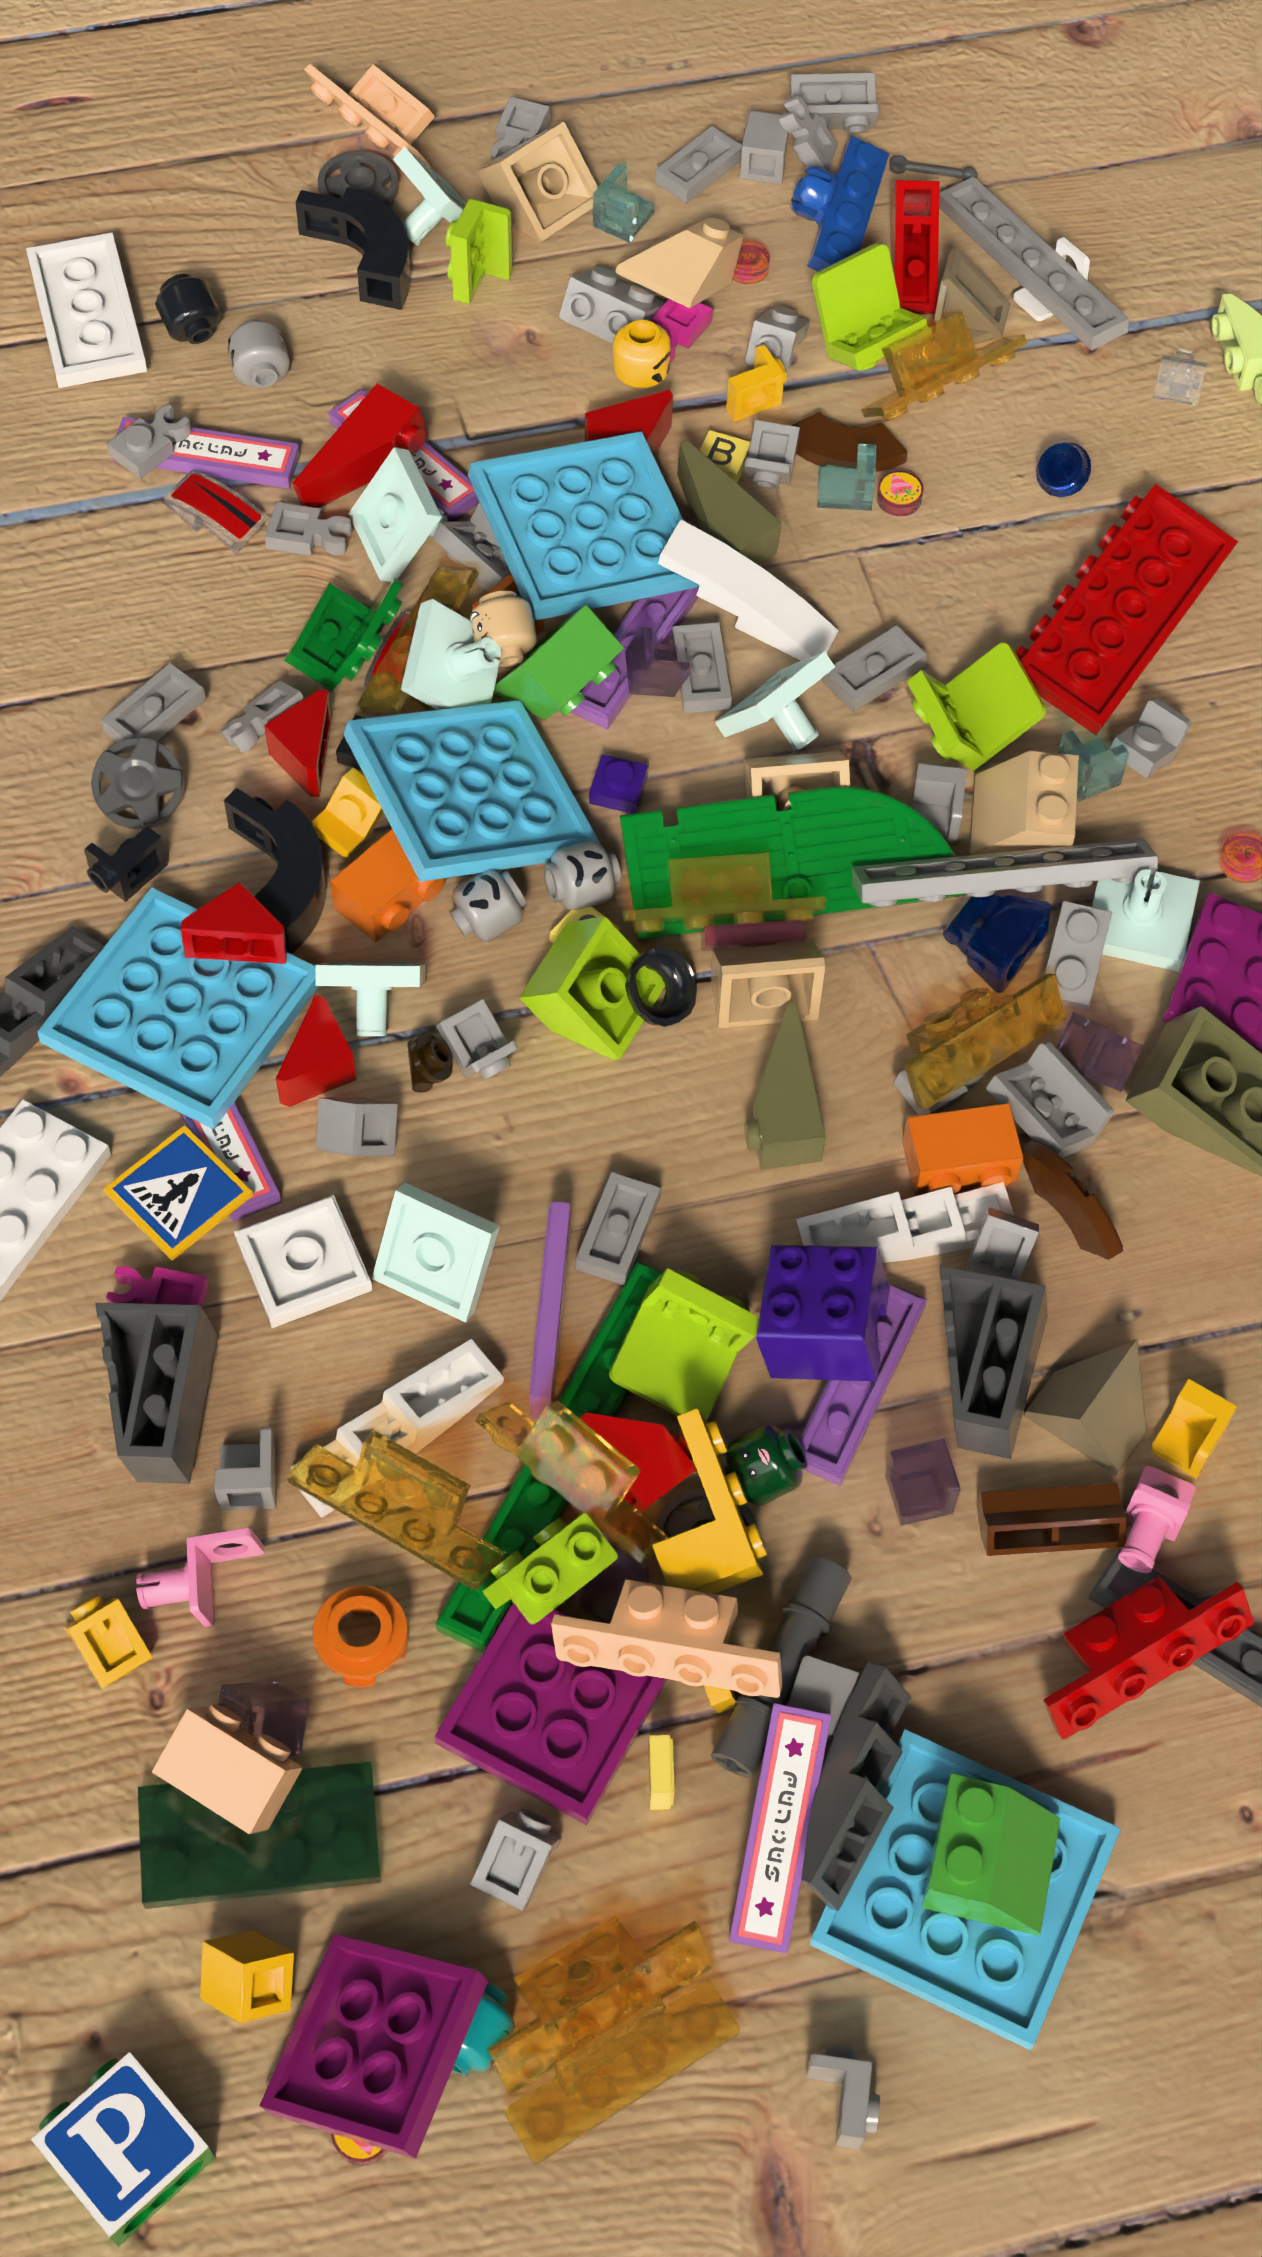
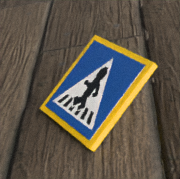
[103,1125,254,1261]

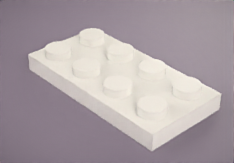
[26,233,147,388]
[0,1099,111,1302]

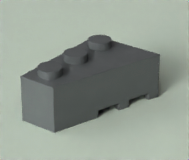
[940,1266,1048,1459]
[95,1303,218,1484]

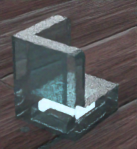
[593,164,655,243]
[817,444,876,511]
[1058,730,1129,802]

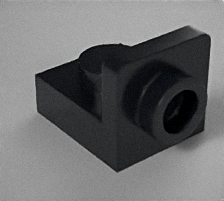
[84,826,168,902]

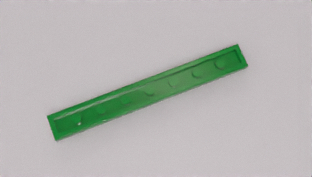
[435,1261,662,1653]

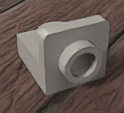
[1108,698,1191,778]
[470,1809,562,1911]

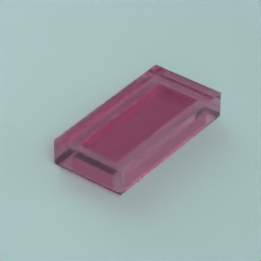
[701,920,806,951]

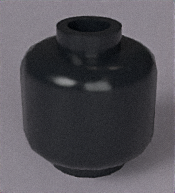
[155,274,221,344]

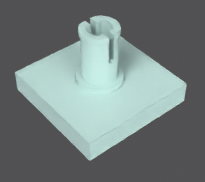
[393,146,467,246]
[348,447,447,582]
[401,599,501,710]
[714,651,835,751]
[1091,869,1200,972]
[316,962,426,1036]
[372,1182,500,1322]

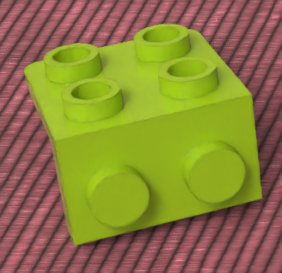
[812,243,929,371]
[906,643,1047,771]
[609,1268,759,1421]

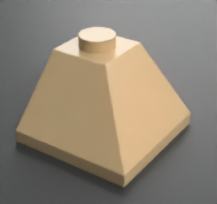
[476,121,605,243]
[615,218,744,308]

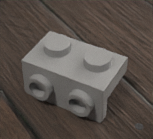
[790,73,879,134]
[559,267,665,344]
[433,502,519,591]
[986,1041,1114,1158]

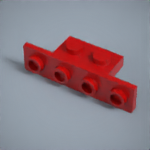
[1043,1576,1254,1739]

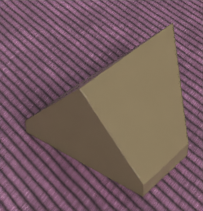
[926,247,1010,359]
[1024,1339,1147,1476]

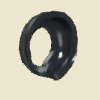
[625,946,697,1027]

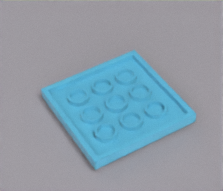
[468,431,700,621]
[343,700,600,882]
[37,887,319,1129]
[810,1729,1121,2051]

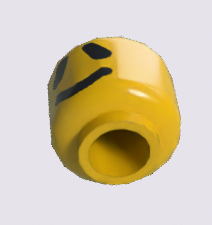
[613,320,671,389]

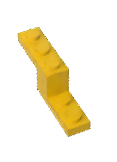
[652,1408,767,1713]

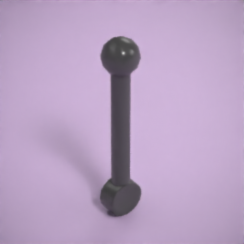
[890,155,978,181]

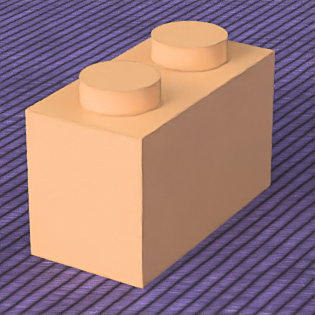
[152,1704,303,1834]

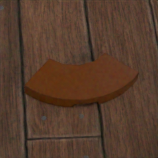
[791,412,908,473]
[1021,1140,1123,1260]

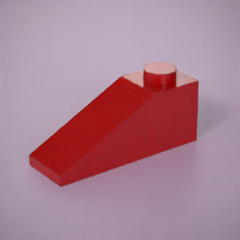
[890,180,940,314]
[292,383,428,508]

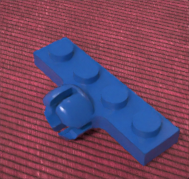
[791,135,889,271]

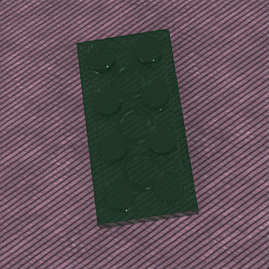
[138,1761,381,1909]

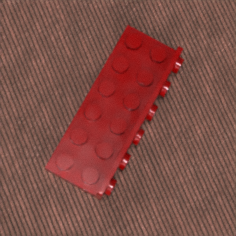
[1015,484,1238,736]

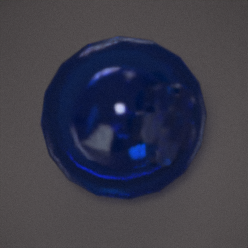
[1036,442,1092,498]

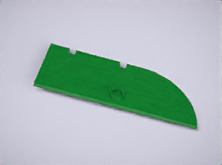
[620,786,967,941]

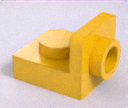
[726,345,787,422]
[311,768,383,857]
[64,1594,153,1689]

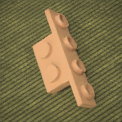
[304,63,435,168]
[551,1579,783,1698]

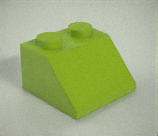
[519,916,665,1060]

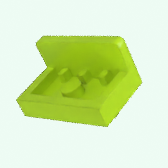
[446,198,513,304]
[482,1512,618,1624]

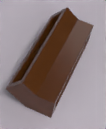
[977,1483,1127,1556]

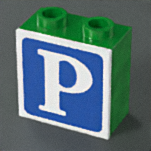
[31,2052,215,2247]

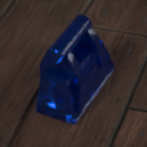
[943,895,1052,993]

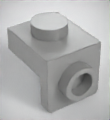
[745,306,810,373]
[744,420,800,489]
[436,999,519,1080]
[966,1207,1039,1281]
[806,2047,880,2150]

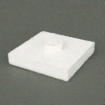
[234,1195,372,1328]

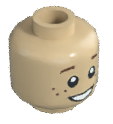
[470,591,537,667]

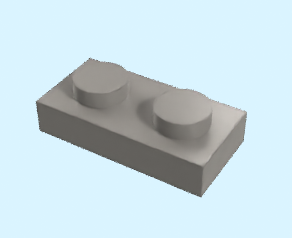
[655,126,742,204]
[672,622,732,713]
[823,625,927,712]
[101,663,206,753]
[1038,901,1112,1011]
[575,1172,661,1286]

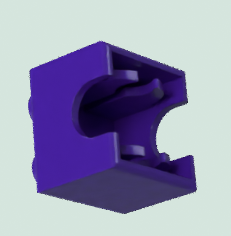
[756,1245,890,1382]

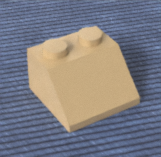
[743,751,850,811]
[969,751,1079,855]
[711,941,825,1028]

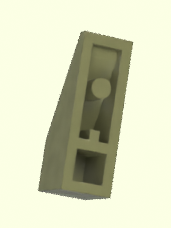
[677,439,781,565]
[744,1003,826,1170]

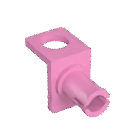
[1118,1466,1196,1573]
[136,1528,264,1627]

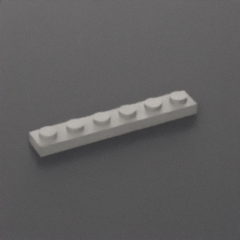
[939,176,1129,350]
[852,839,1158,907]

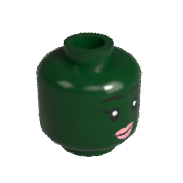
[723,1424,808,1506]

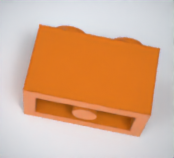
[330,829,446,943]
[902,1103,1023,1196]

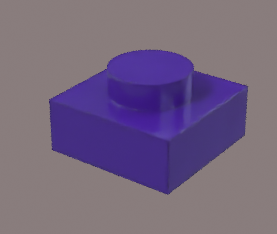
[589,755,649,814]

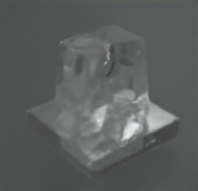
[1153,348,1207,406]

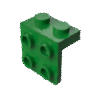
[284,578,403,692]

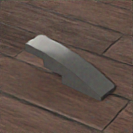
[0,926,105,1076]
[801,1662,911,1911]

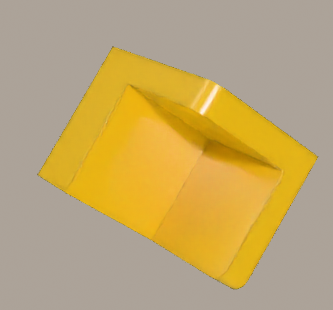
[1150,1379,1237,1479]
[200,1930,294,2023]

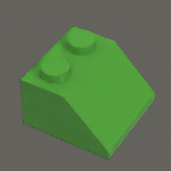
[494,605,624,720]
[921,1773,1060,1936]

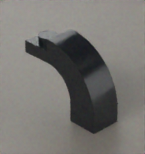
[295,187,411,310]
[224,788,326,955]

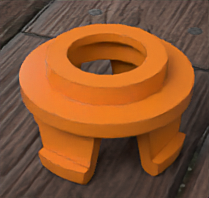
[313,1586,408,1687]

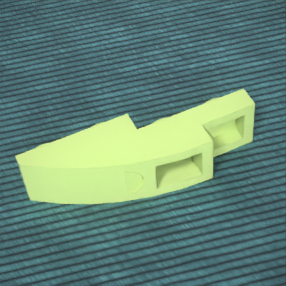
[1212,293,1262,404]

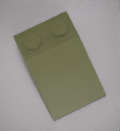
[1125,1006,1262,1176]

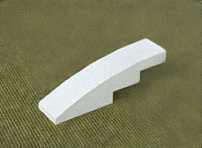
[658,520,839,661]
[796,1182,1014,1263]
[289,1339,504,1518]

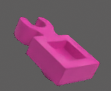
[652,299,713,362]
[106,1266,209,1308]

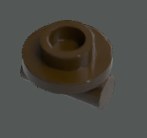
[407,1033,453,1093]

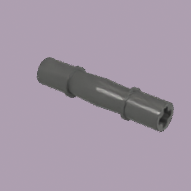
[711,1557,852,1778]

